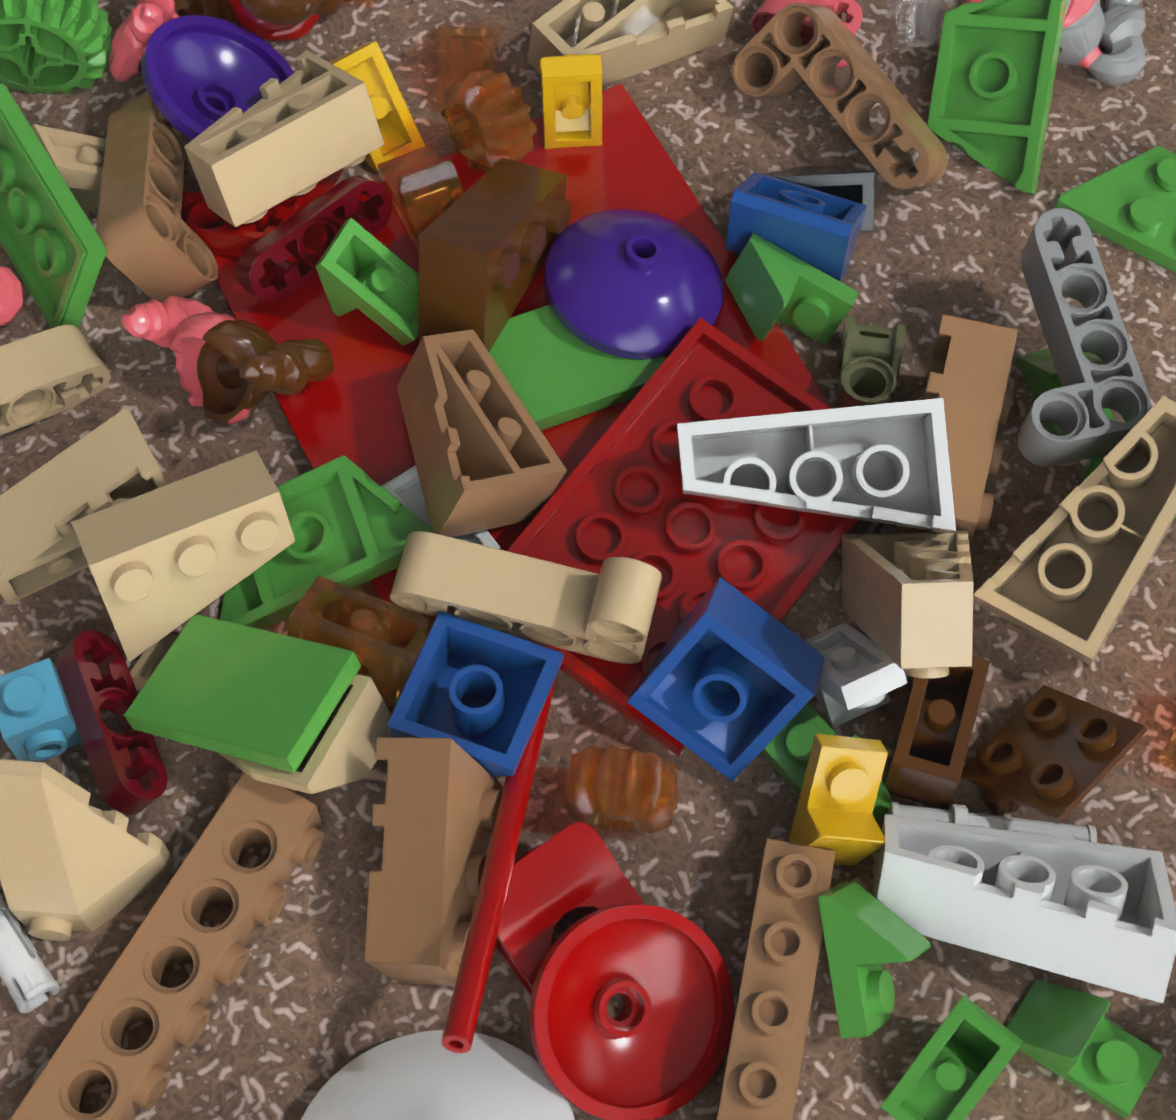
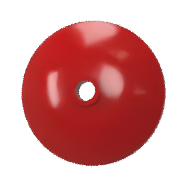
[529,903,734,1120]

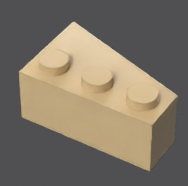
[184,50,385,228]
[0,407,167,605]

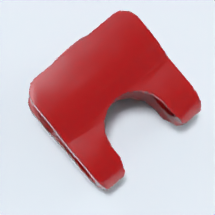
[494,822,645,996]

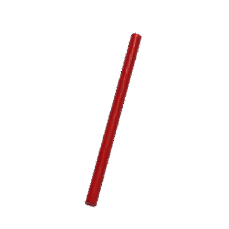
[441,674,558,1053]

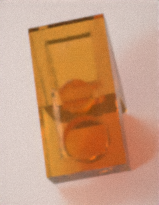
[378,144,464,252]

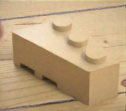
[527,0,734,86]
[71,450,295,662]

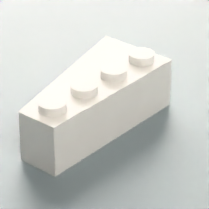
[677,398,956,533]
[873,814,1176,1003]

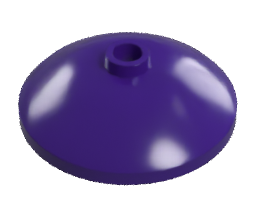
[141,15,295,141]
[544,209,724,360]

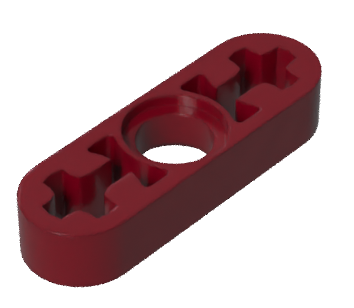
[237,176,392,302]
[56,630,168,815]

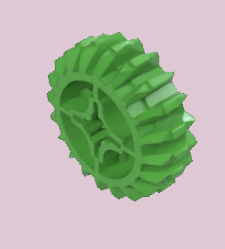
[0,0,113,95]

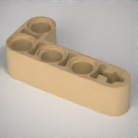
[0,324,111,435]
[390,531,662,664]

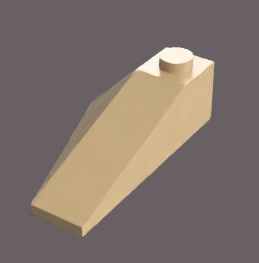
[130,633,391,794]
[0,759,174,941]

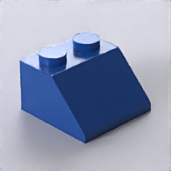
[726,172,868,282]
[627,577,825,782]
[387,611,564,777]

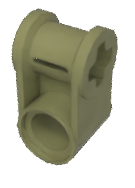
[835,315,906,408]

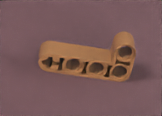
[732,3,948,190]
[96,91,219,302]

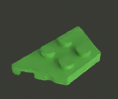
[927,0,1067,195]
[1055,146,1176,273]
[220,455,433,630]

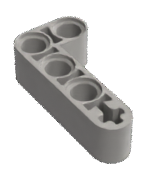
[1017,208,1151,467]

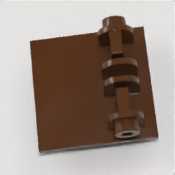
[961,685,1147,824]

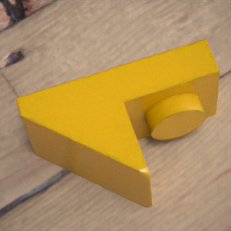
[329,41,426,173]
[540,54,602,149]
[788,733,888,866]

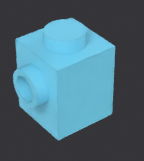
[0,658,82,762]

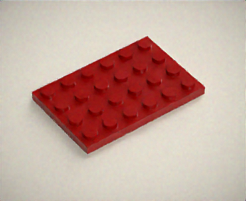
[507,318,860,757]

